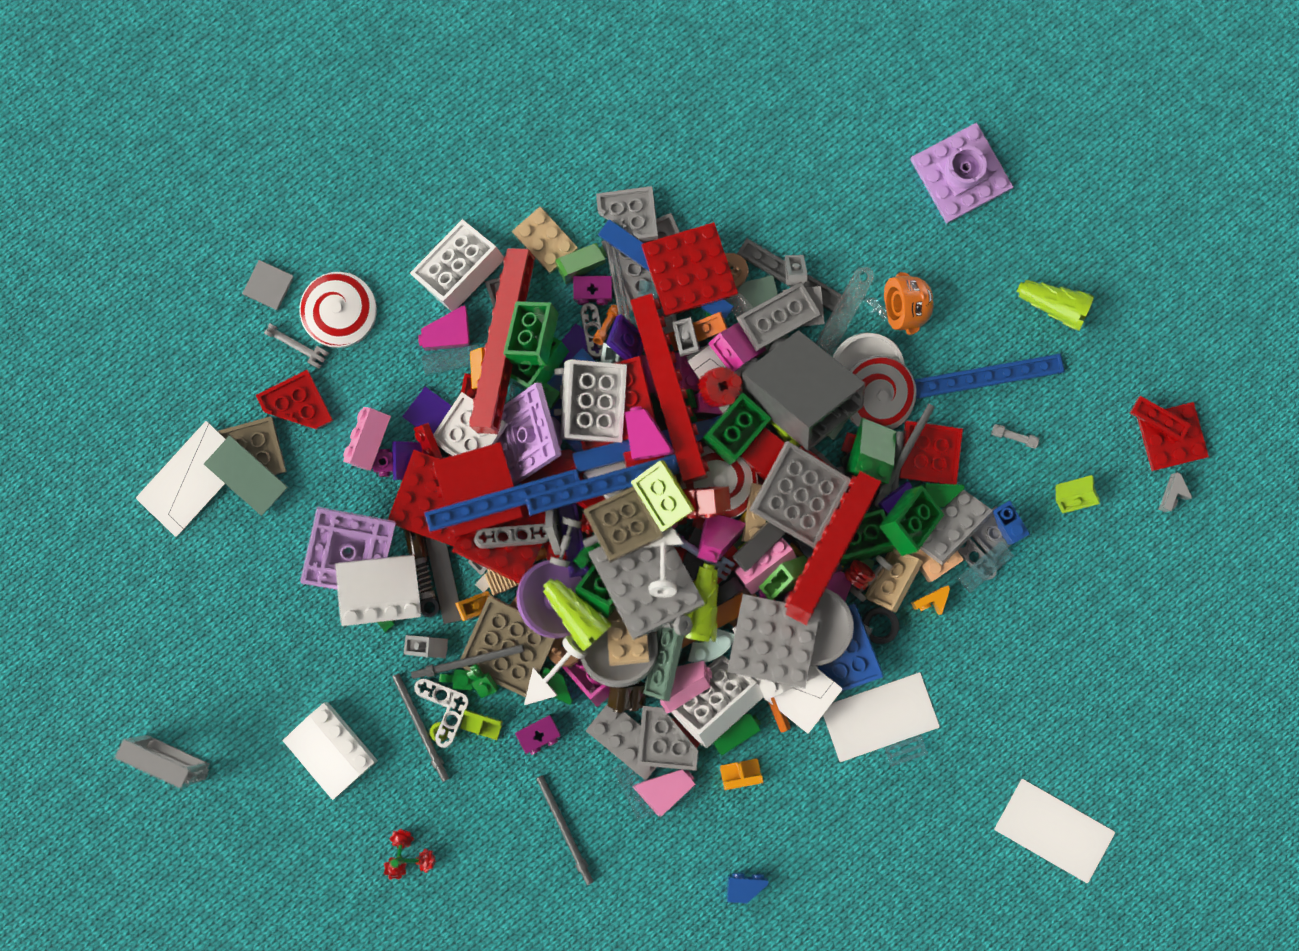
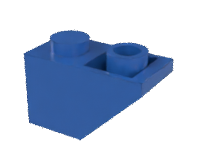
[993,501,1030,545]
[727,872,768,903]

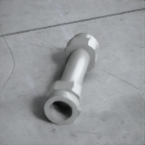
[991,424,1039,449]

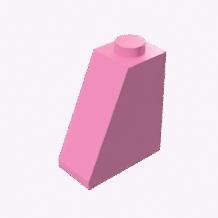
[660,661,713,713]
[633,769,695,816]

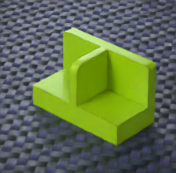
[1056,475,1100,513]
[460,709,503,740]

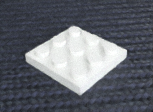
[433,392,508,456]

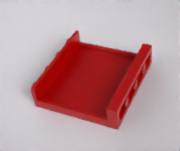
[430,442,523,539]

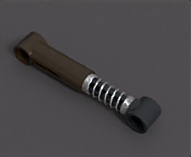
[403,529,441,617]

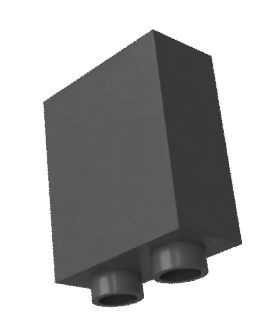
[741,330,865,451]

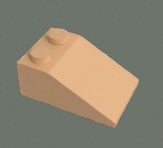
[909,549,964,582]

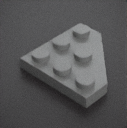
[596,186,658,242]
[637,706,698,770]

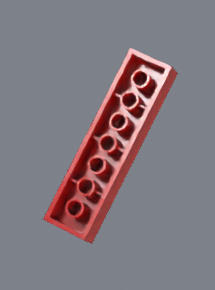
[785,471,881,626]

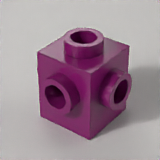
[371,449,393,477]

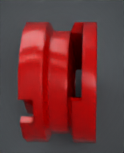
[844,560,875,590]

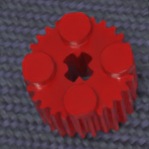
[697,367,742,407]

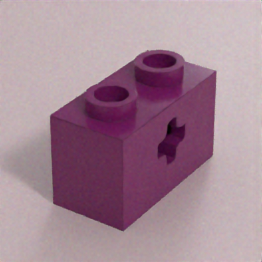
[573,276,612,305]
[515,714,561,755]

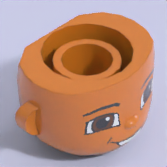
[884,272,933,335]

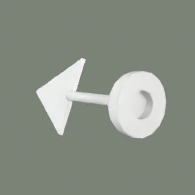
[645,527,683,598]
[524,636,587,705]

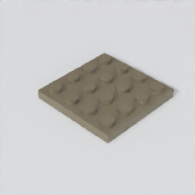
[460,595,555,697]

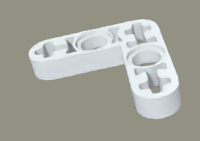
[414,679,468,748]

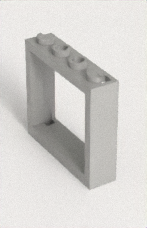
[115,735,209,788]

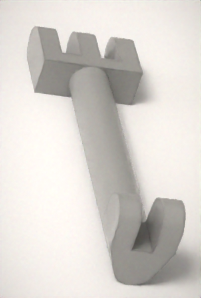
[264,323,329,369]

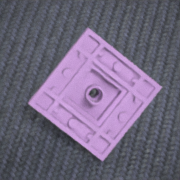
[910,123,1013,224]
[497,383,562,486]
[300,507,396,590]

